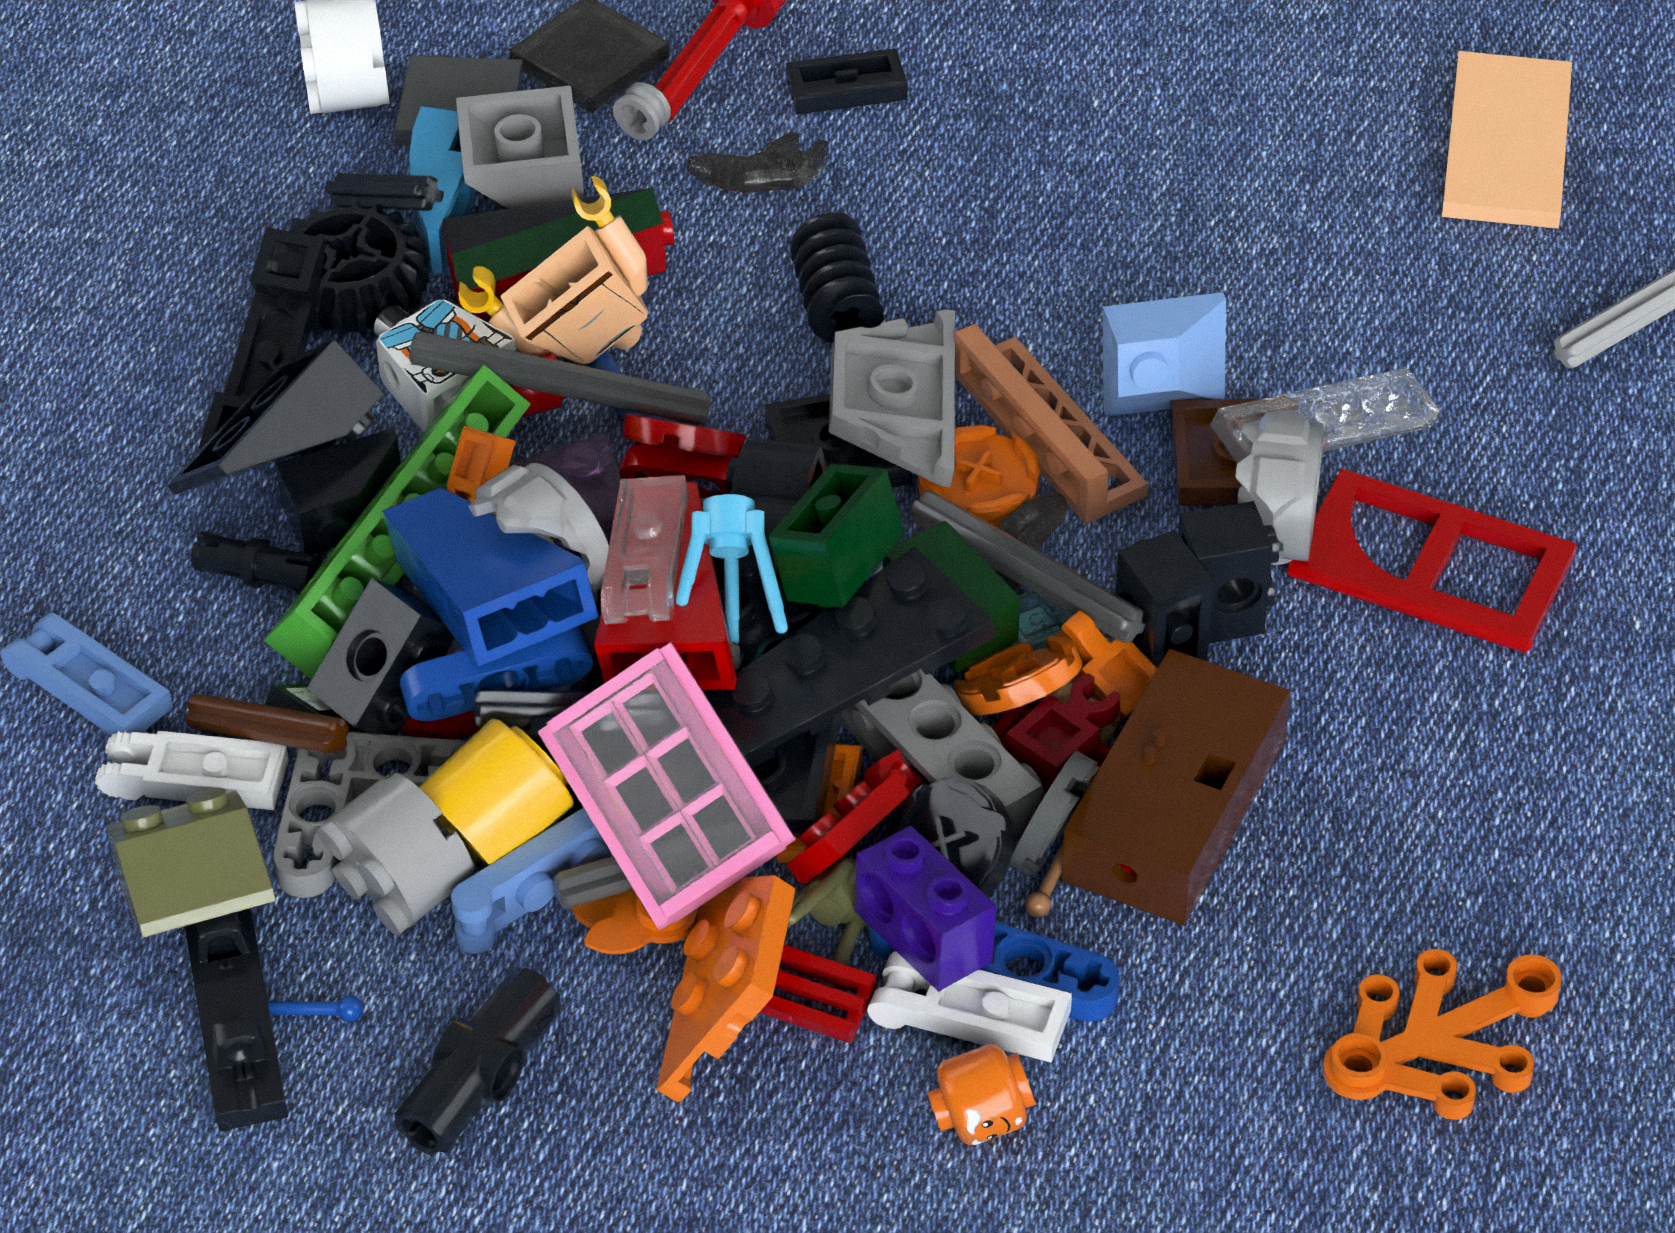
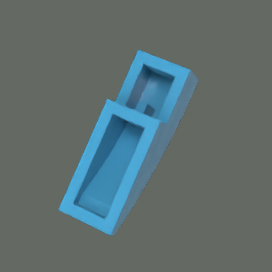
[409,106,475,274]

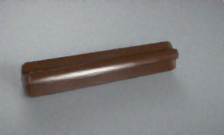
[185,694,350,754]

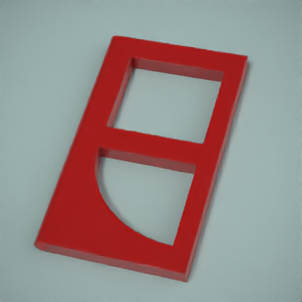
[1287,469,1577,654]

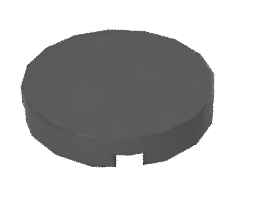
[1009,751,1099,876]

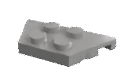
[829,309,955,487]

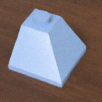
[1103,292,1226,417]

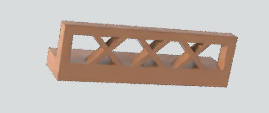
[954,324,1148,524]

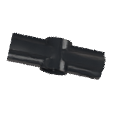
[394,967,561,1156]

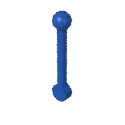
[268,995,363,1022]

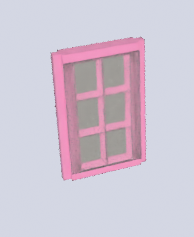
[538,642,796,930]

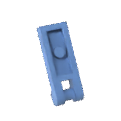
[0,612,173,736]
[451,807,613,954]

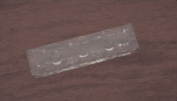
[1210,367,1440,463]

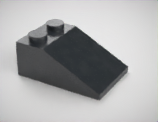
[167,339,384,495]

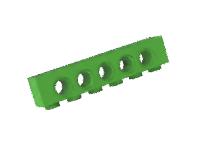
[264,364,531,680]

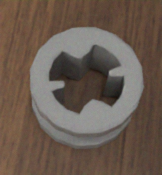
[613,82,671,141]

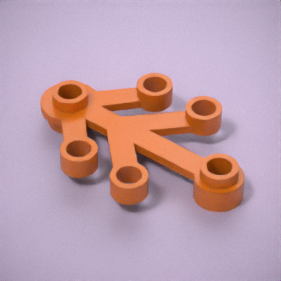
[1323,949,1562,1120]

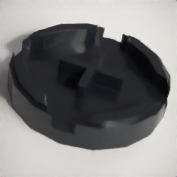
[887,776,1013,897]

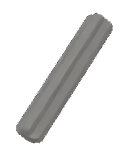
[1552,268,1675,369]

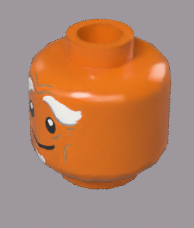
[927,1044,1036,1146]

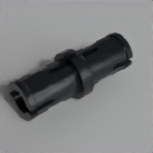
[191,531,323,591]

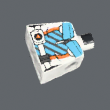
[374,300,516,432]

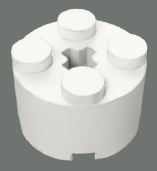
[294,0,390,114]

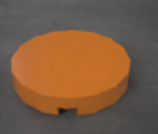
[917,425,1040,526]
[953,635,1083,716]

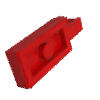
[786,750,923,885]

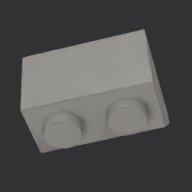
[456,85,585,209]

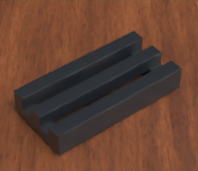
[786,49,908,115]

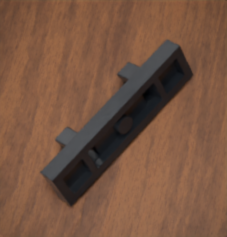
[185,908,289,1131]

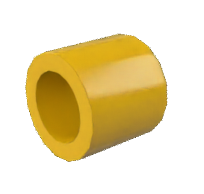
[419,719,574,869]

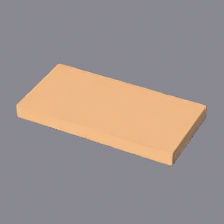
[1442,51,1572,229]

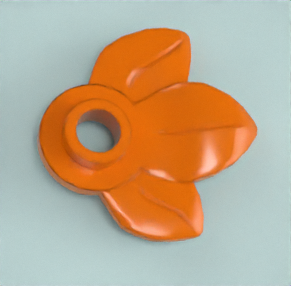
[570,877,697,954]

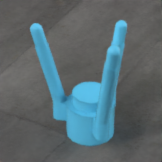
[675,494,788,644]

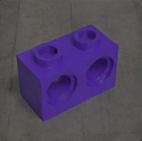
[854,825,996,992]

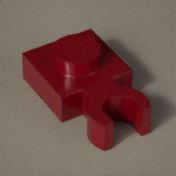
[1006,674,1120,782]

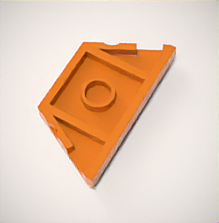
[656,875,796,1103]

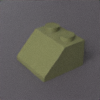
[106,788,276,938]

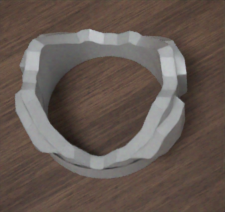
[1235,410,1325,565]
[468,463,614,603]

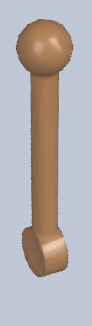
[1025,838,1064,918]

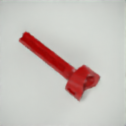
[655,0,787,123]

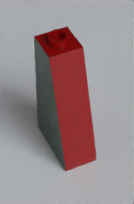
[443,188,674,323]

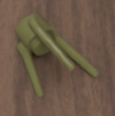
[788,856,867,989]

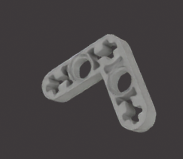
[273,732,466,898]

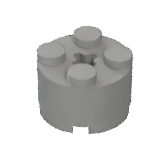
[317,773,474,936]

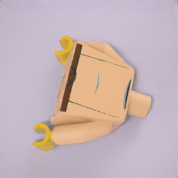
[458,176,648,365]

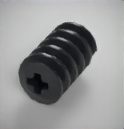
[790,212,884,343]

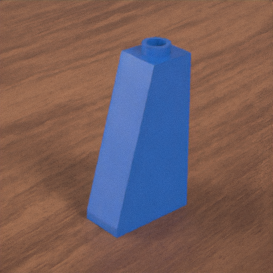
[382,487,599,667]

